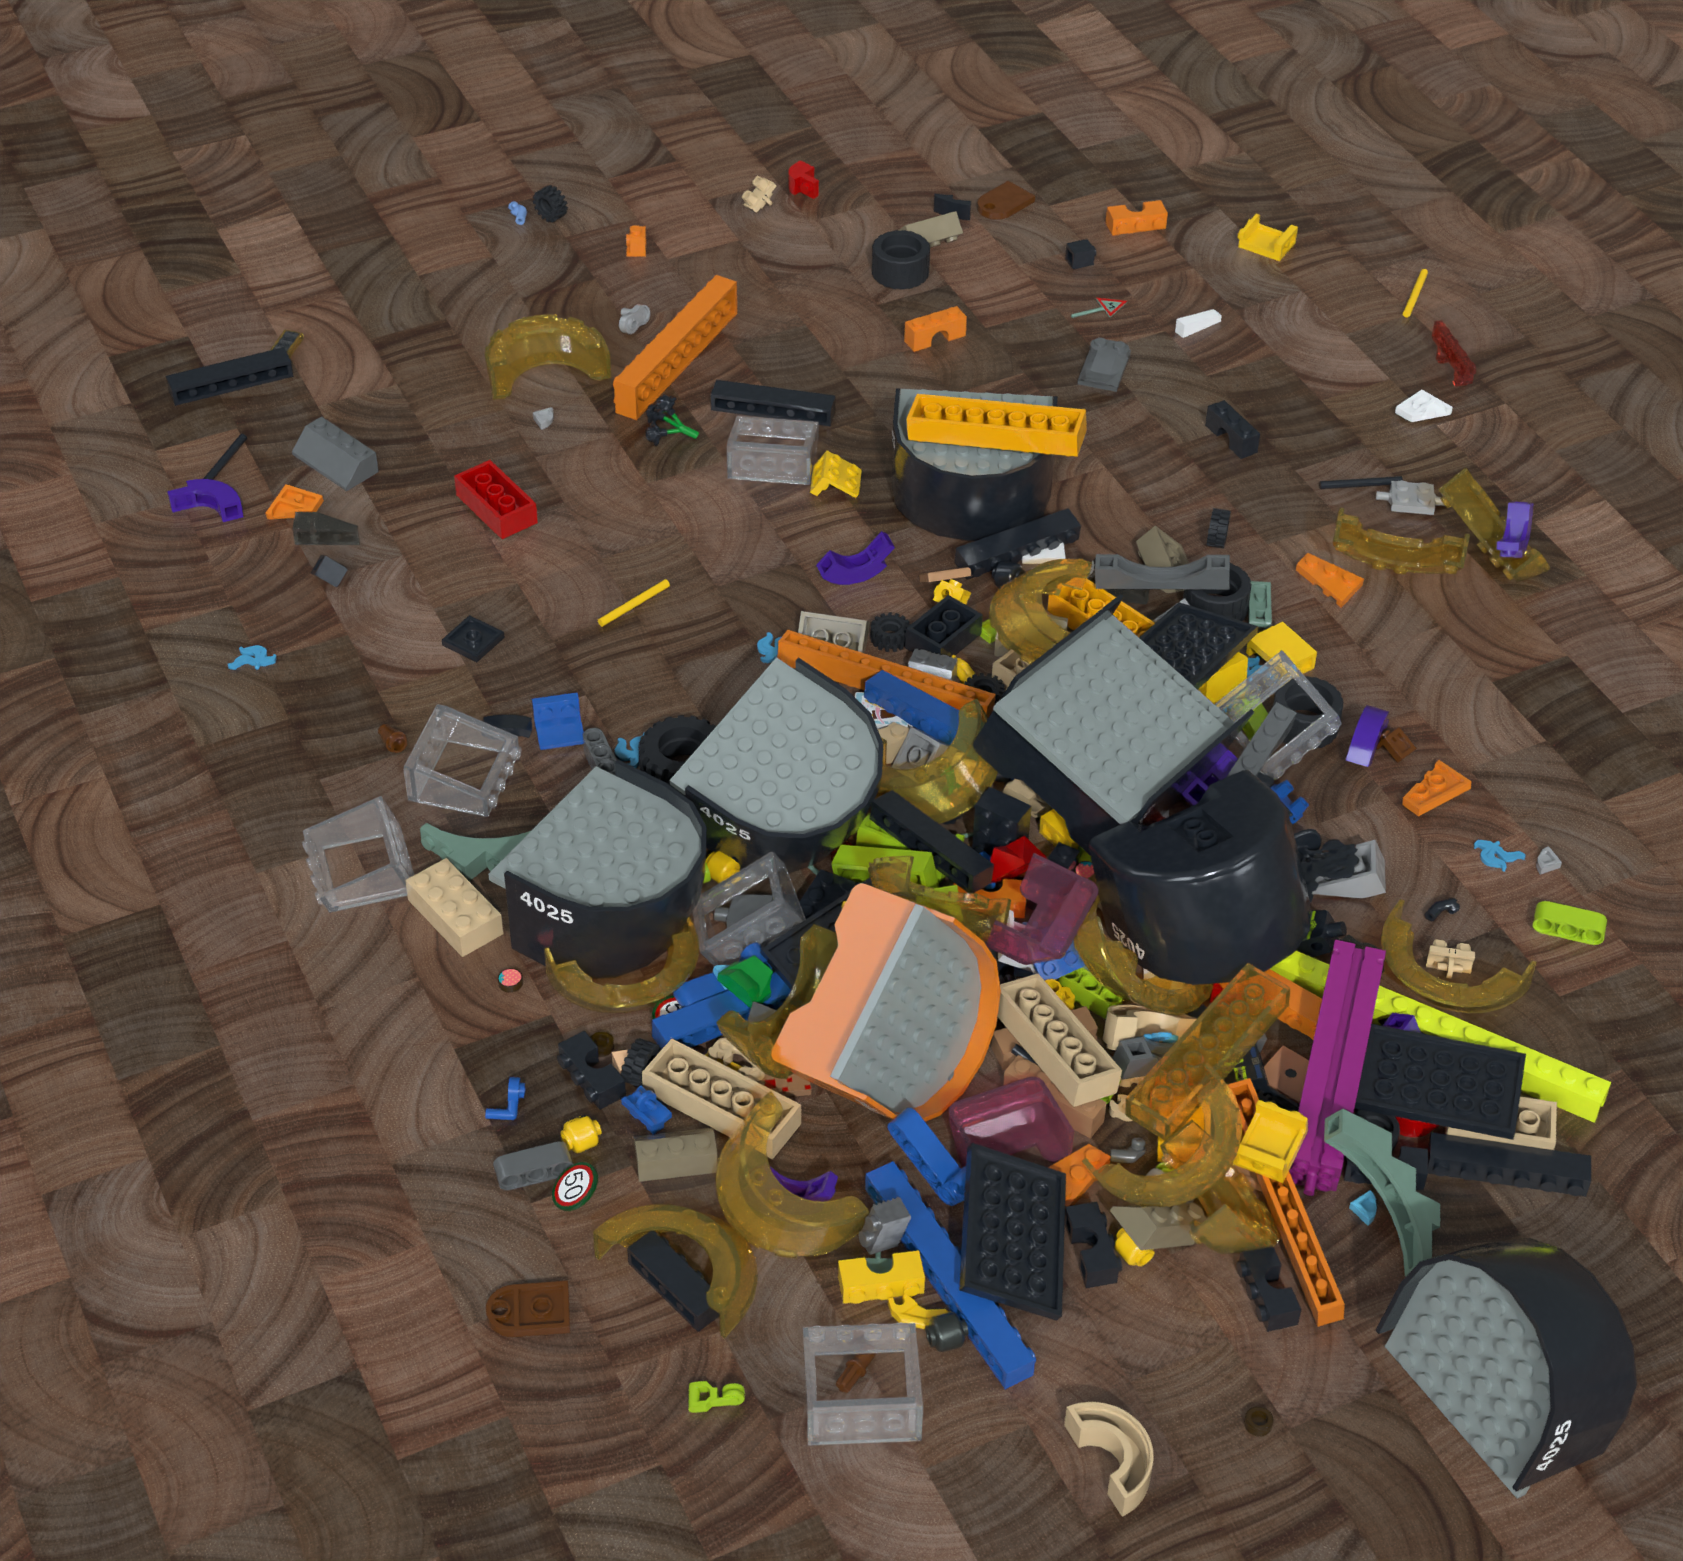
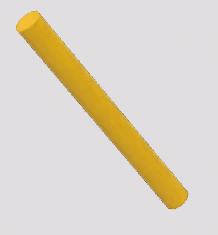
[1403,269,1428,318]
[598,579,670,627]

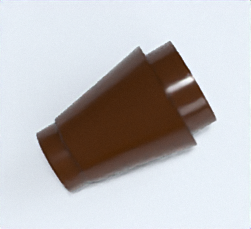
[378,724,407,753]

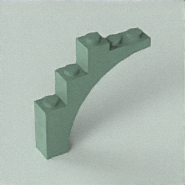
[420,823,531,882]
[1324,1109,1440,1276]

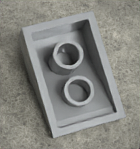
[1306,840,1386,899]

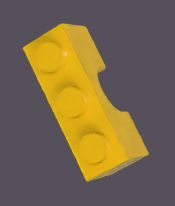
[838,1251,925,1304]

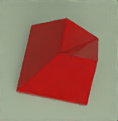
[990,836,1047,883]

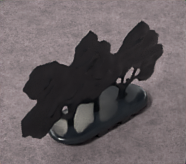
[1294,829,1359,902]

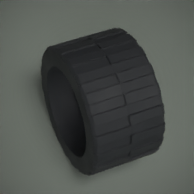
[872,230,930,290]
[1183,563,1252,621]
[1273,676,1344,750]

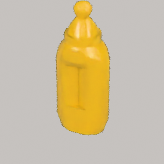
[951,655,975,684]

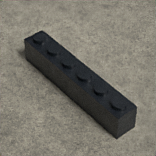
[166,347,293,406]
[711,380,836,427]
[954,508,1081,580]
[870,790,994,895]
[1427,1132,1591,1197]

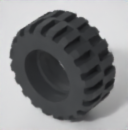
[638,715,716,797]

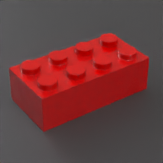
[454,460,538,539]

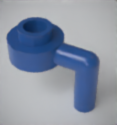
[485,1077,525,1120]

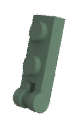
[1248,581,1272,630]

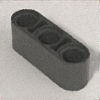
[583,728,617,776]
[493,1142,573,1190]

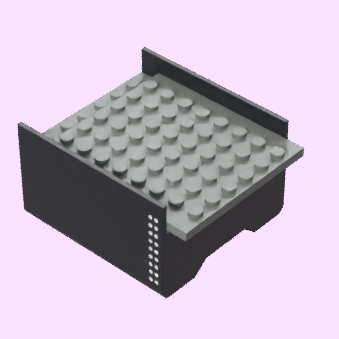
[973,594,1254,855]

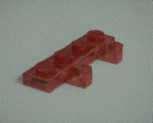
[1431,320,1476,387]

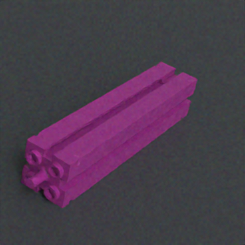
[1289,940,1386,1196]

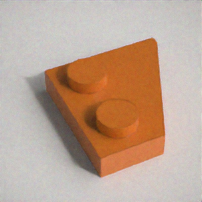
[265,484,324,520]

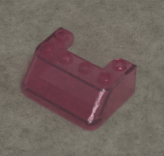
[986,853,1098,965]
[948,1077,1074,1167]

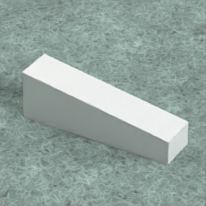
[1175,309,1221,338]

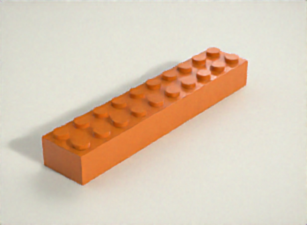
[613,275,737,420]

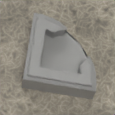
[533,407,554,430]
[1536,846,1562,875]

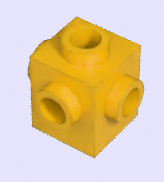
[933,579,971,605]

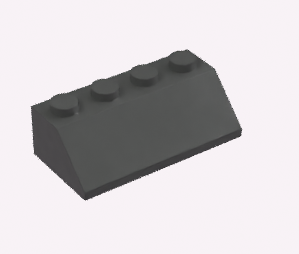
[292,416,379,491]

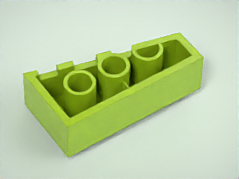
[831,845,939,894]

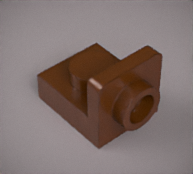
[1376,727,1417,763]

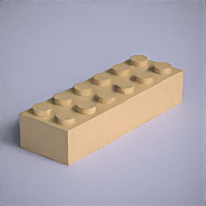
[997,974,1122,1107]
[642,1038,801,1159]

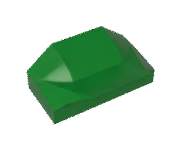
[717,955,773,1009]

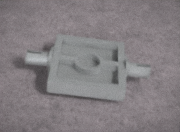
[1376,481,1449,515]

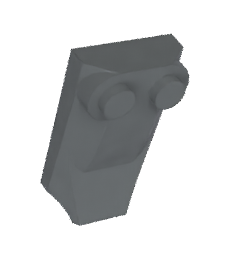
[1078,337,1131,392]

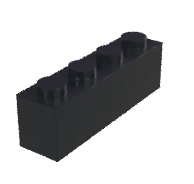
[627,1230,724,1332]

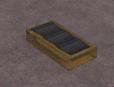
[270,330,304,358]

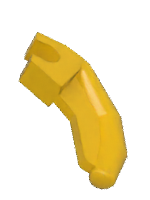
[888,1294,950,1329]

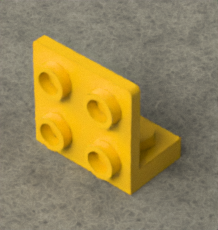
[810,450,862,498]

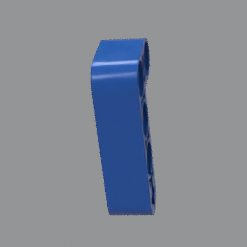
[673,943,772,1008]
[888,1107,966,1206]

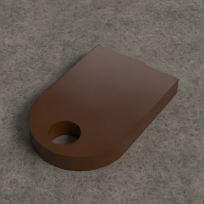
[977,181,1035,220]
[486,1281,570,1337]

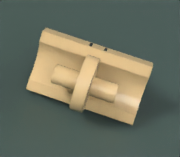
[742,176,777,213]
[1426,939,1475,979]

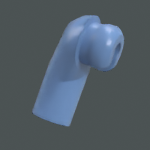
[508,201,527,225]

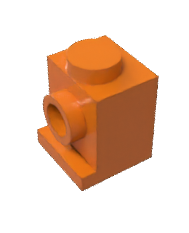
[626,225,646,257]

